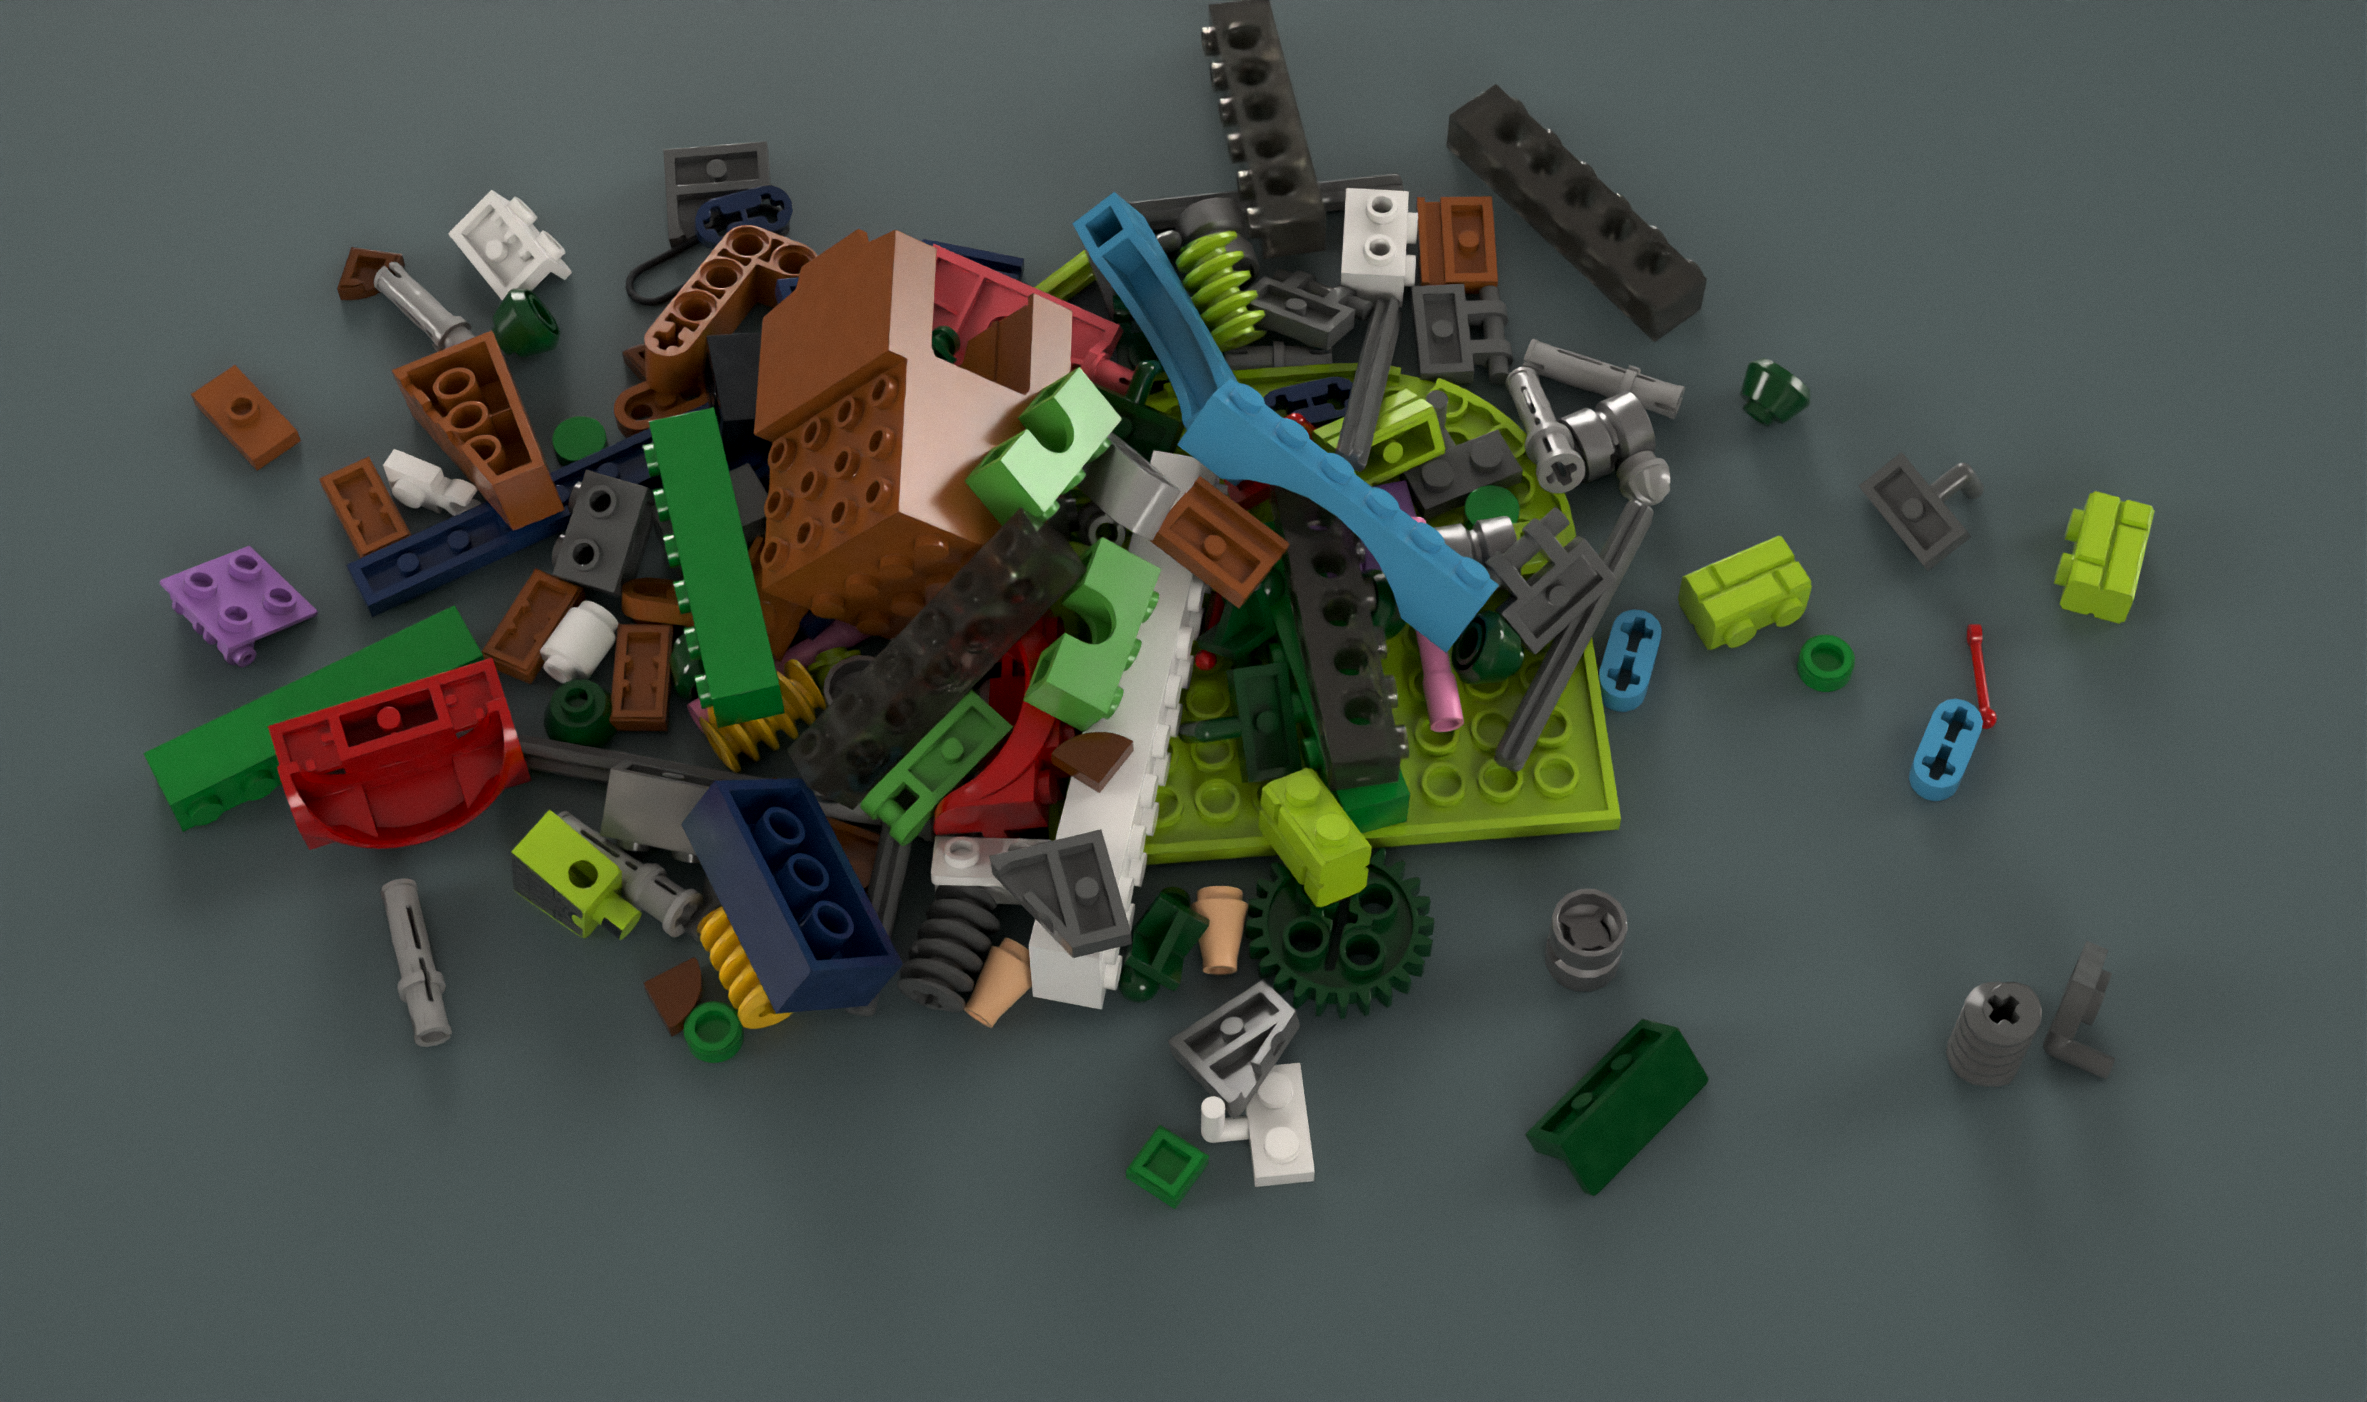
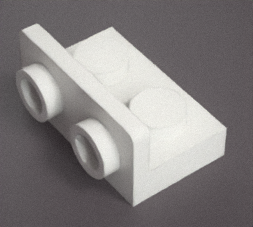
[448,190,572,301]
[931,836,1051,905]

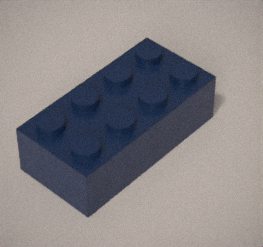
[681,778,903,1014]

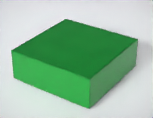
[1126,1125,1209,1209]

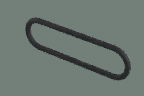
[625,204,790,306]

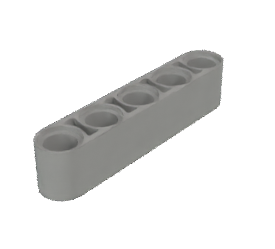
[1077,432,1181,541]

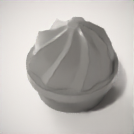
[1616,450,1670,506]

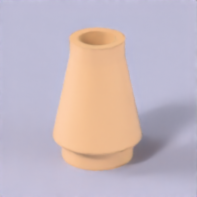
[1191,886,1248,975]
[964,937,1032,1028]

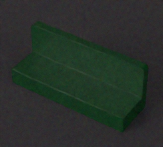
[1525,1018,1709,1196]

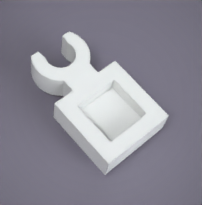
[383,449,481,516]

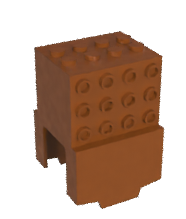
[754,229,1073,640]

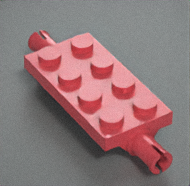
[932,244,1134,396]

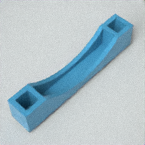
[1072,192,1243,486]
[1177,378,1499,653]

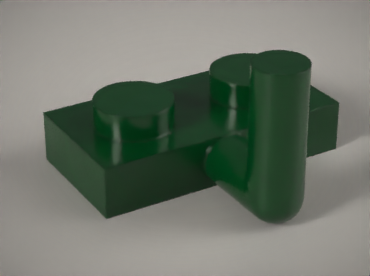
[1092,360,1184,463]
[1178,661,1302,783]

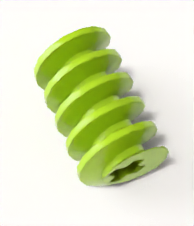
[1175,231,1267,352]

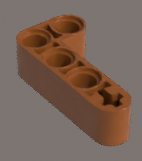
[644,225,817,394]

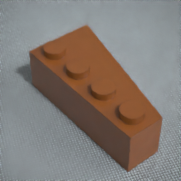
[391,330,565,531]

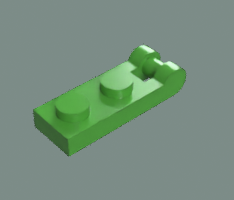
[860,690,1014,846]

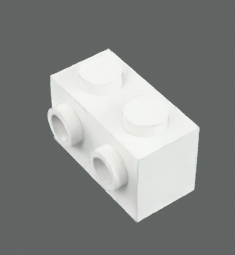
[1340,188,1418,307]

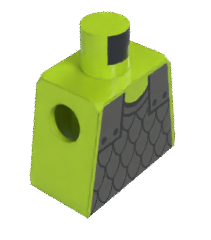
[511,810,642,940]

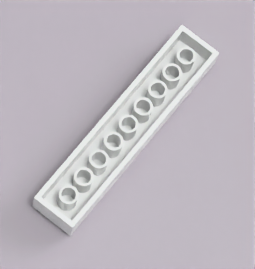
[1029,450,1228,1010]

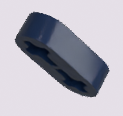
[694,185,793,249]
[1263,377,1353,429]

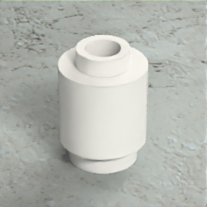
[540,601,619,684]

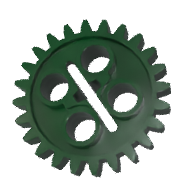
[1246,848,1435,1019]

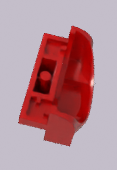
[934,596,1082,839]
[268,657,532,850]

